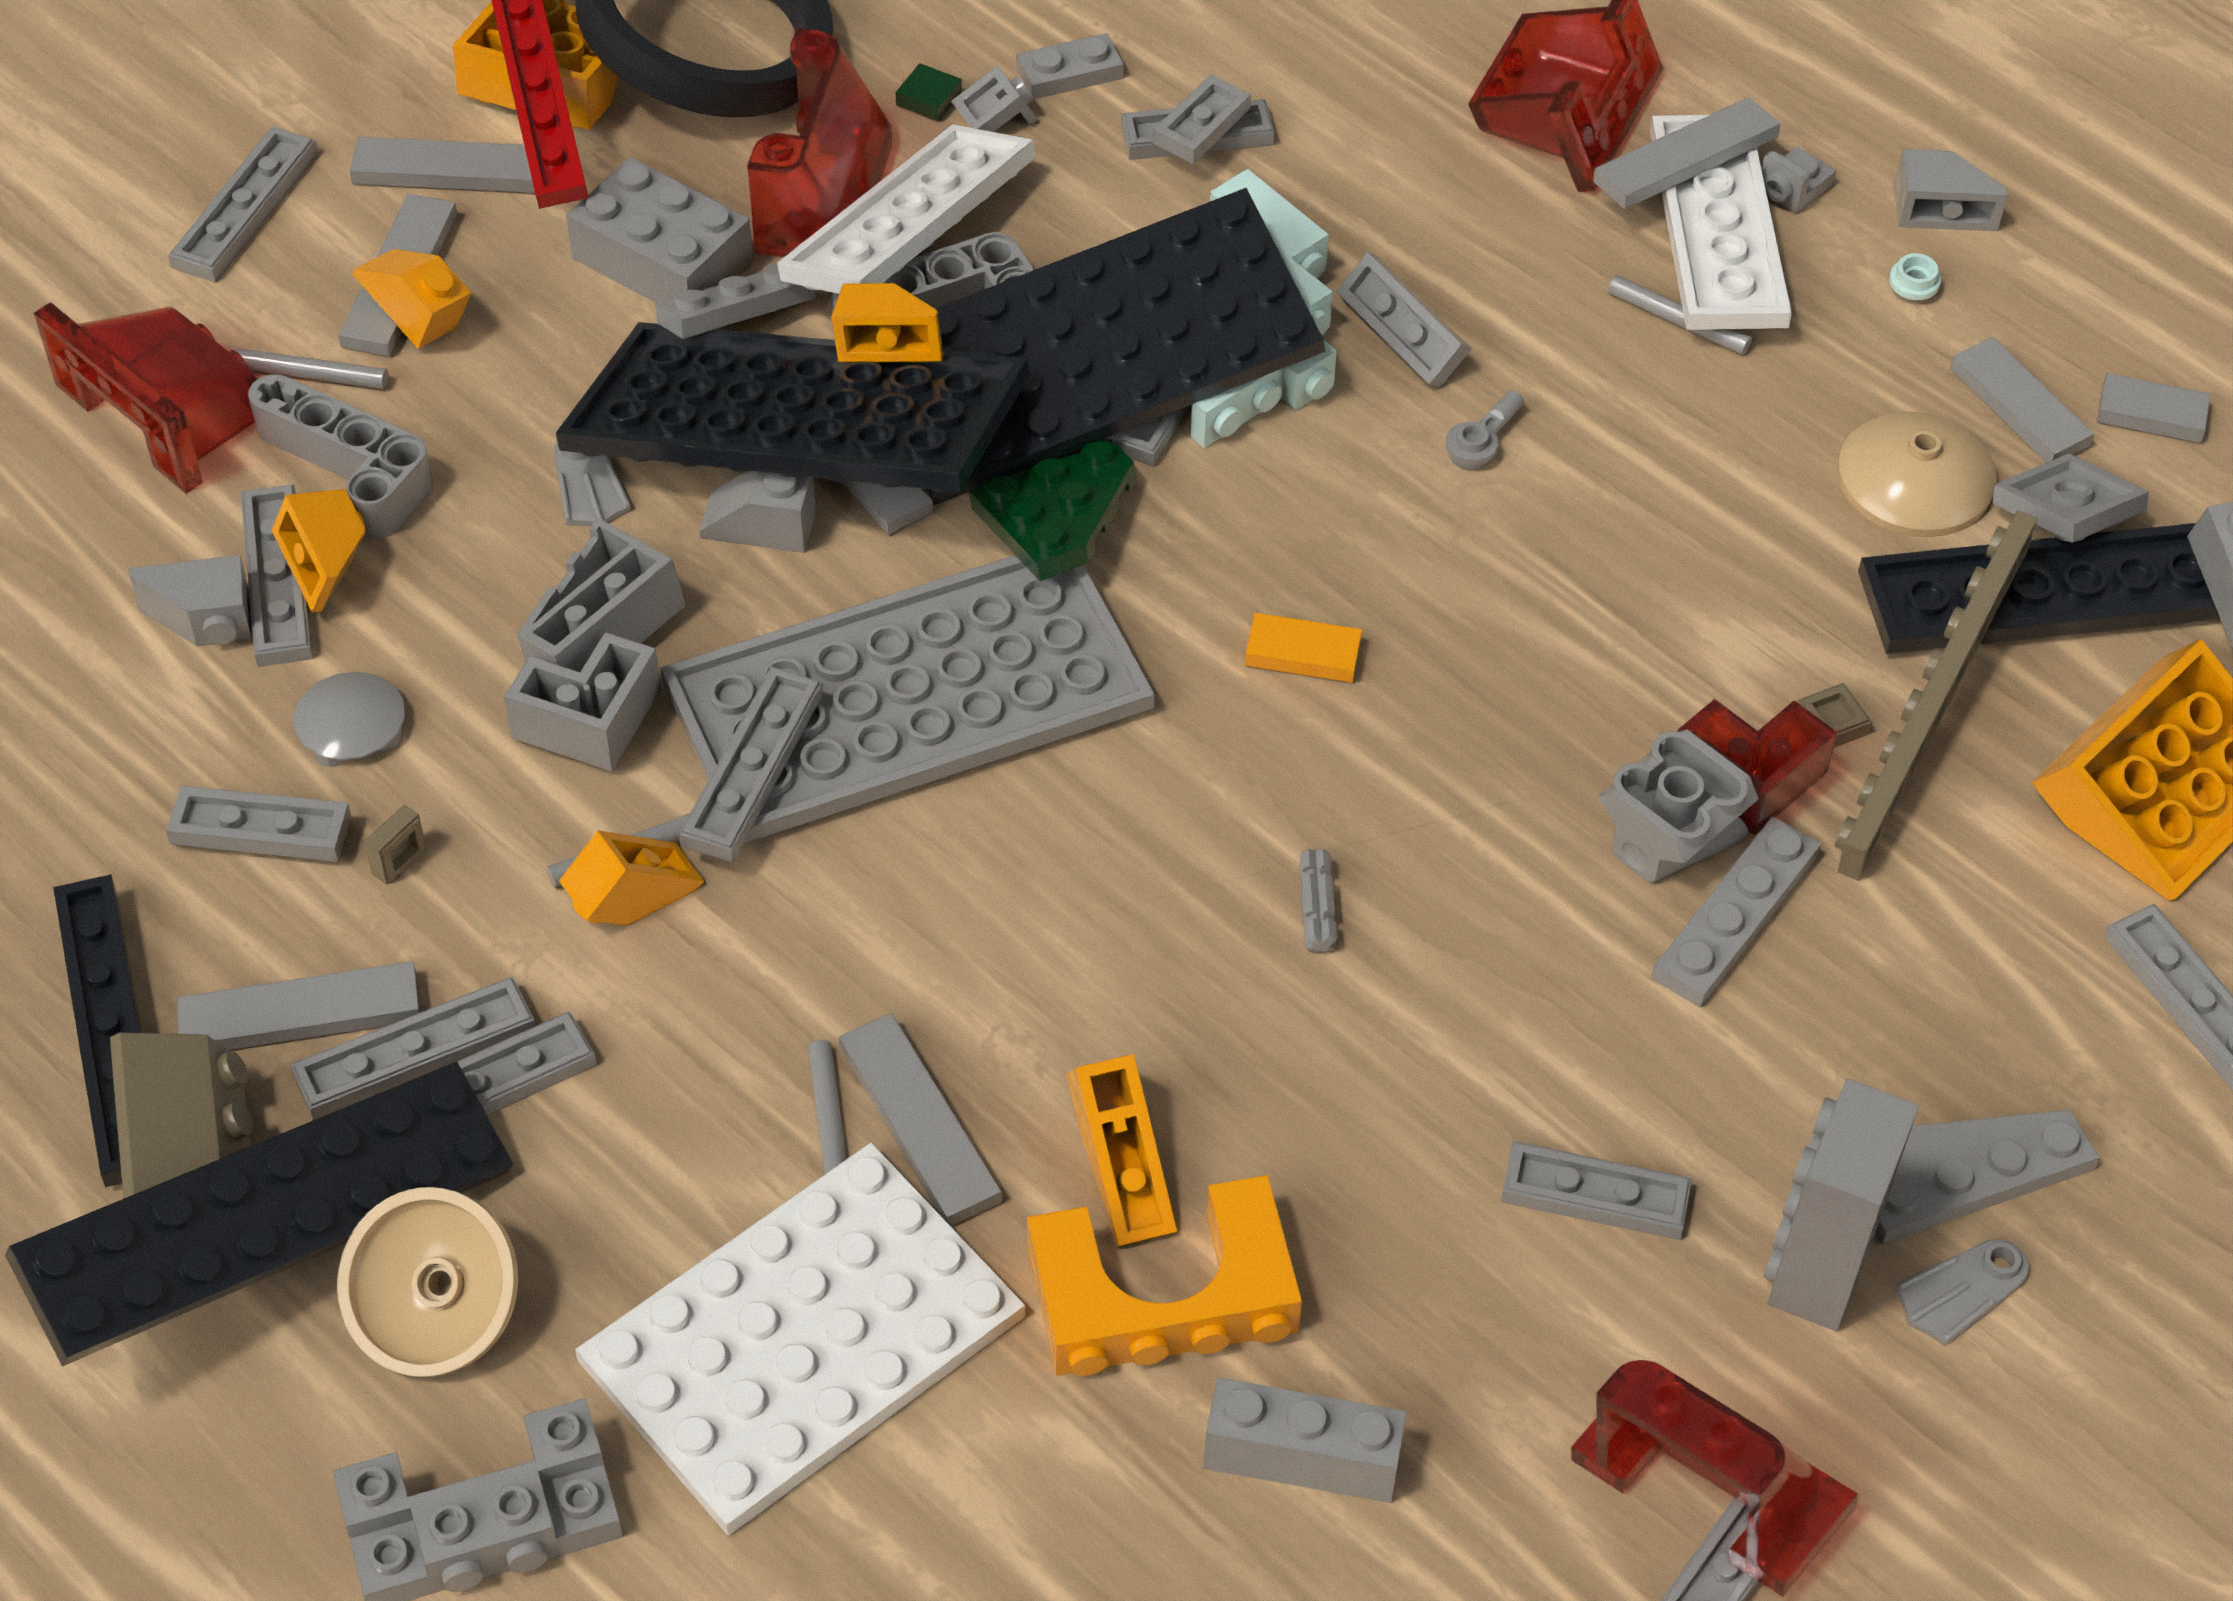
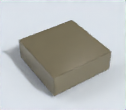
[1793,683,1872,752]
[364,805,426,884]

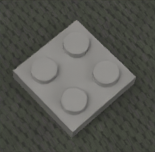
[1993,453,2149,543]

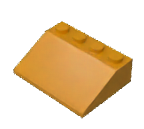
[2031,639,2233,901]

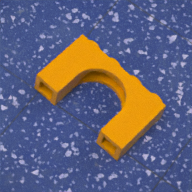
[1027,1175,1302,1376]

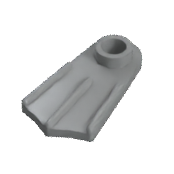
[554,442,631,526]
[1896,1239,2029,1346]

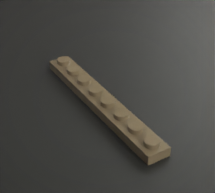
[1835,510,2037,881]

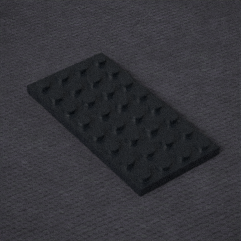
[927,187,1325,505]
[556,322,1030,493]

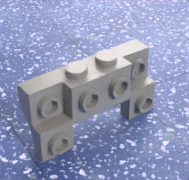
[333,1398,623,1601]

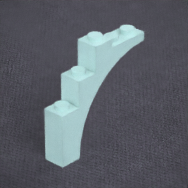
[1190,169,1337,448]

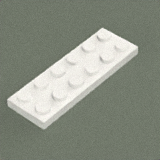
[1650,115,1792,330]
[777,124,1036,294]

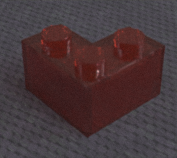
[1677,699,1838,835]

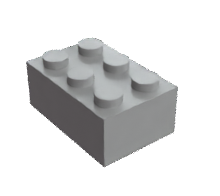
[566,157,754,304]

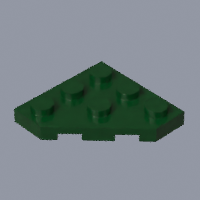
[969,439,1136,581]

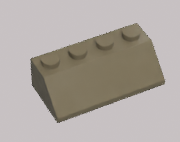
[110,1033,253,1199]

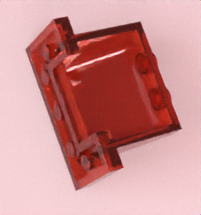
[1468,0,1664,192]
[34,302,257,494]
[1571,1360,1858,1597]

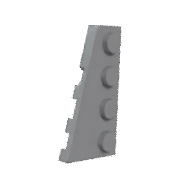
[1876,1110,2100,1244]

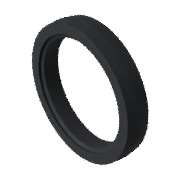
[576,0,833,118]

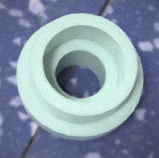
[1889,253,1941,300]

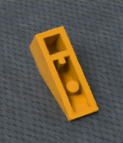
[1066,1054,1177,1246]

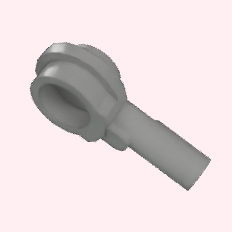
[1446,390,1524,471]

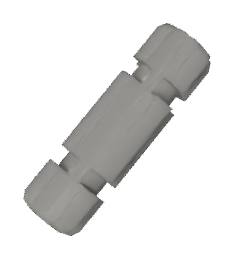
[1299,849,1337,953]

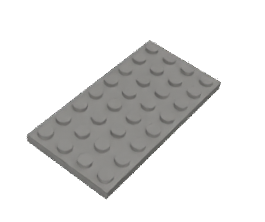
[660,555,1155,844]

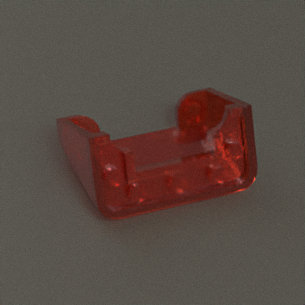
[747,28,892,257]

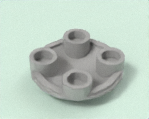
[294,671,405,767]

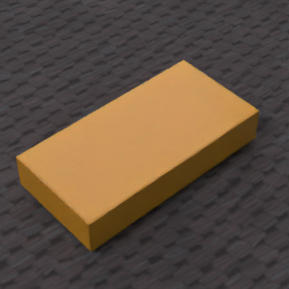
[1245,612,1362,683]

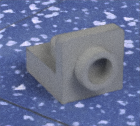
[951,65,1038,132]
[1762,146,1836,215]

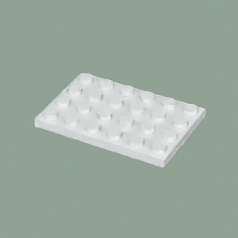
[575,1142,1025,1536]

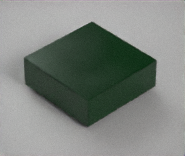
[895,63,962,121]

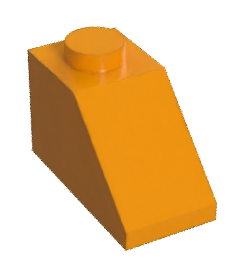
[352,249,472,349]
[831,283,943,362]
[272,489,366,613]
[559,830,704,926]

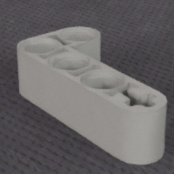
[832,232,1034,310]
[248,374,433,539]

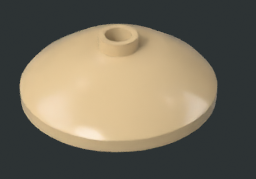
[1837,412,1997,537]
[337,1187,518,1377]

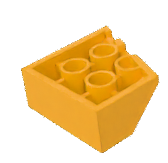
[453,0,619,130]

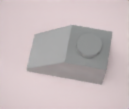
[1894,149,2008,231]
[699,470,816,553]
[129,555,252,646]

